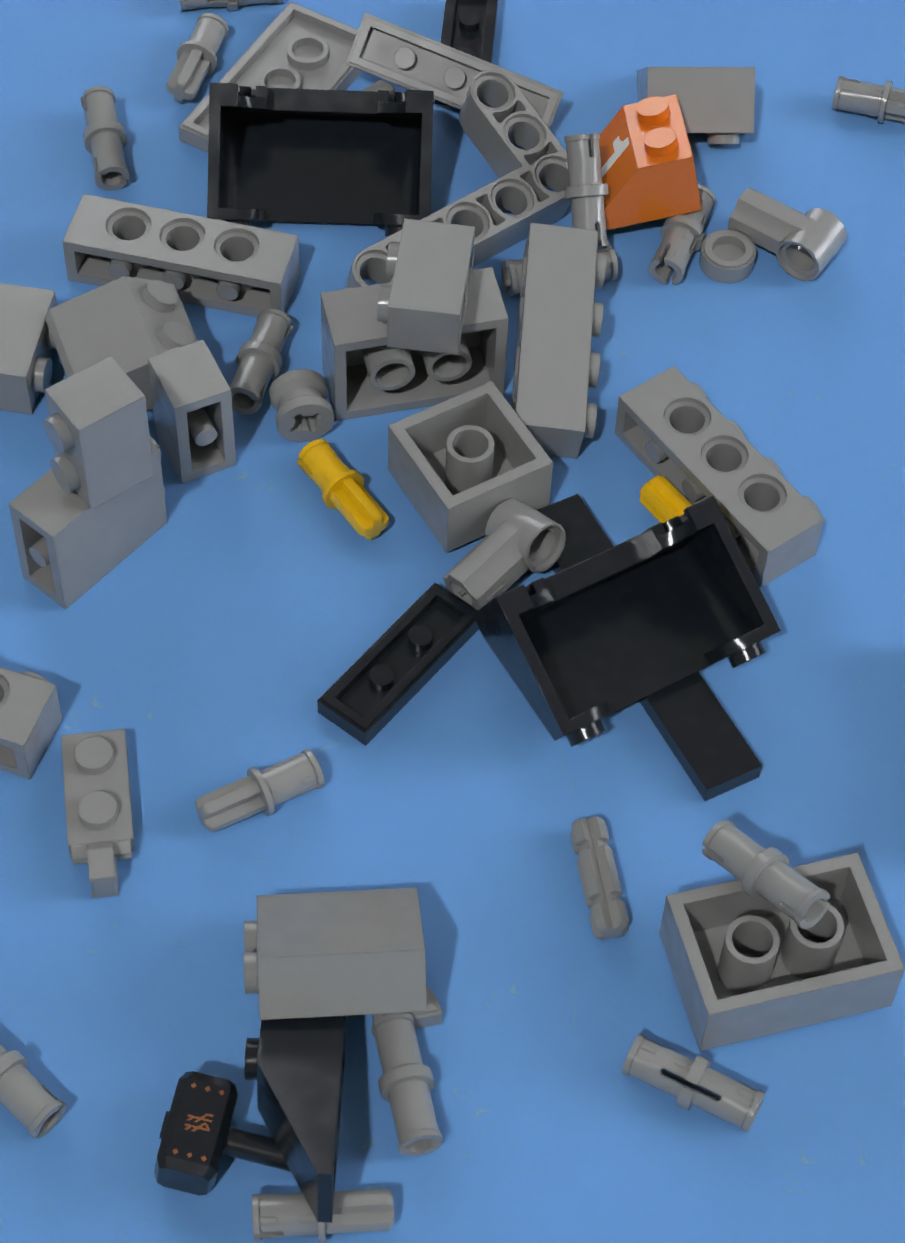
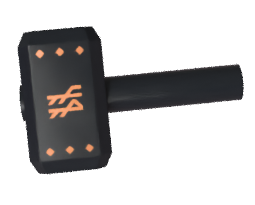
[154,1071,291,1196]

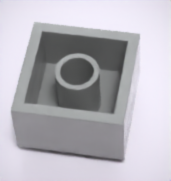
[388,381,553,553]

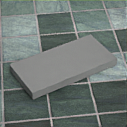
[179,2,362,153]

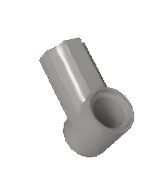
[728,188,847,281]
[442,498,566,610]

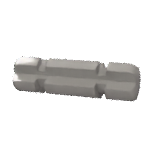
[570,816,629,940]

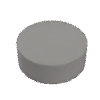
[699,230,756,283]

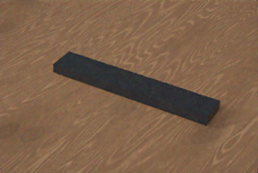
[537,494,762,801]

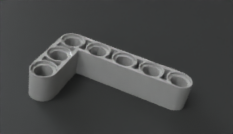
[345,70,571,288]

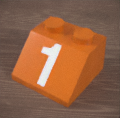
[599,94,702,230]

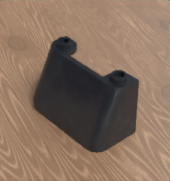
[207,83,434,236]
[473,496,781,747]

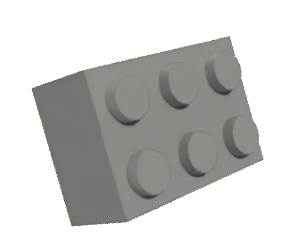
[320,267,509,421]
[659,852,905,1051]

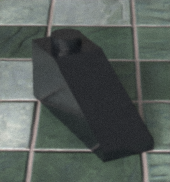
[244,1016,346,1223]

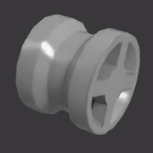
[269,369,334,442]

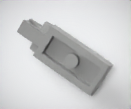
[61,729,135,899]

